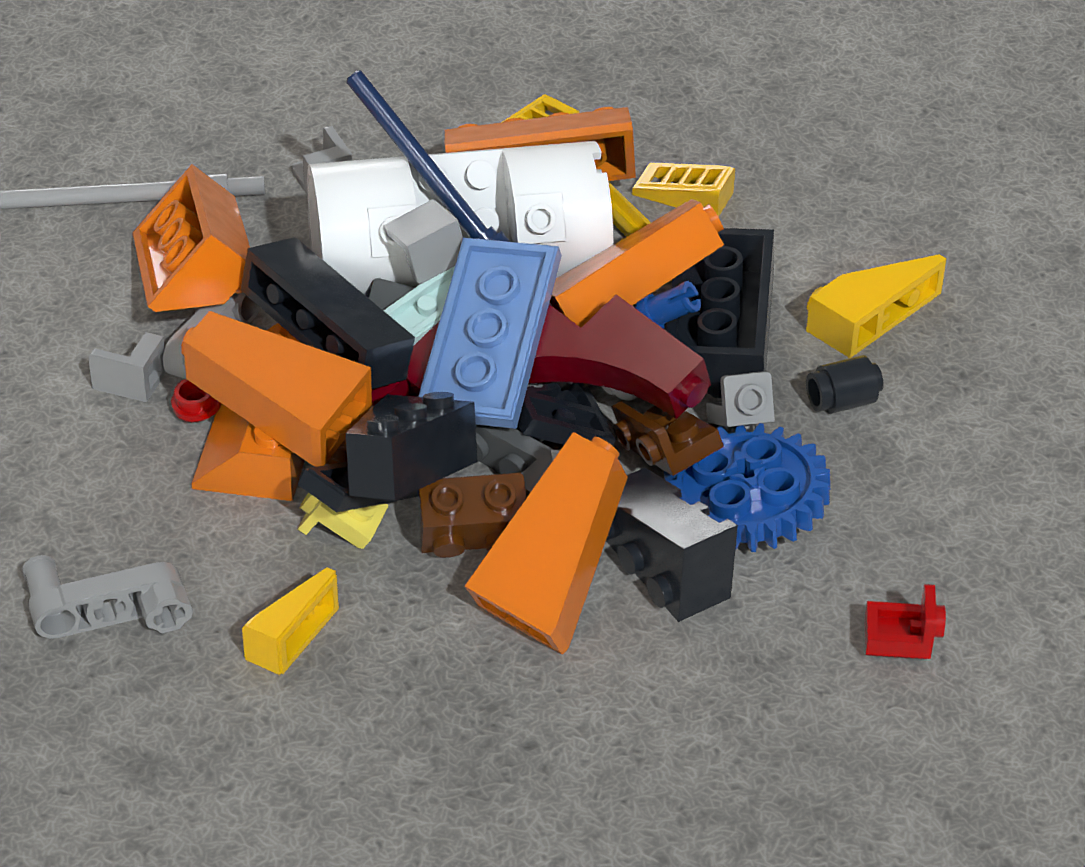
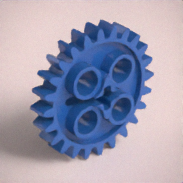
[664,423,831,552]

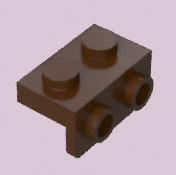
[419,473,526,558]

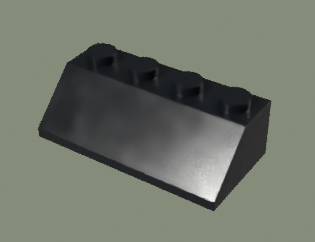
[666,228,774,398]

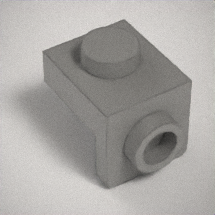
[706,371,775,433]

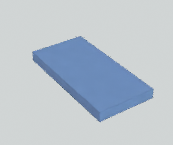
[419,238,562,429]

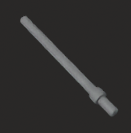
[0,174,265,209]

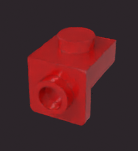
[865,584,946,659]

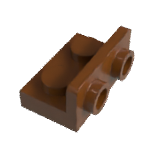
[611,401,724,476]

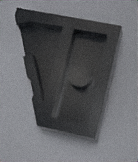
[518,382,616,446]

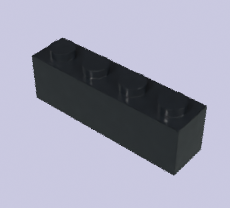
[241,237,415,389]

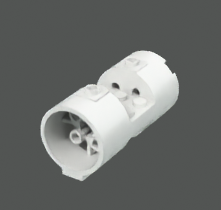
[307,141,613,298]

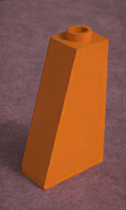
[550,199,724,328]
[181,311,372,467]
[465,432,628,655]

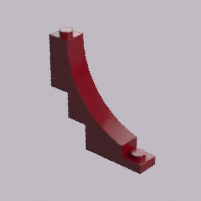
[372,294,711,419]

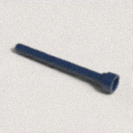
[346,70,510,242]

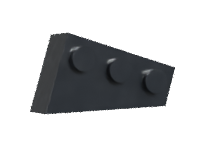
[346,392,477,501]
[606,468,738,622]

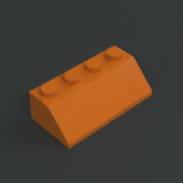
[445,107,636,181]
[132,164,250,312]
[191,323,305,501]

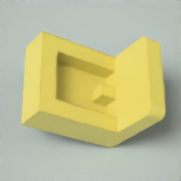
[297,493,389,549]

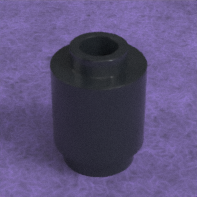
[806,355,884,414]

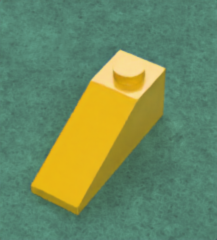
[806,254,946,358]

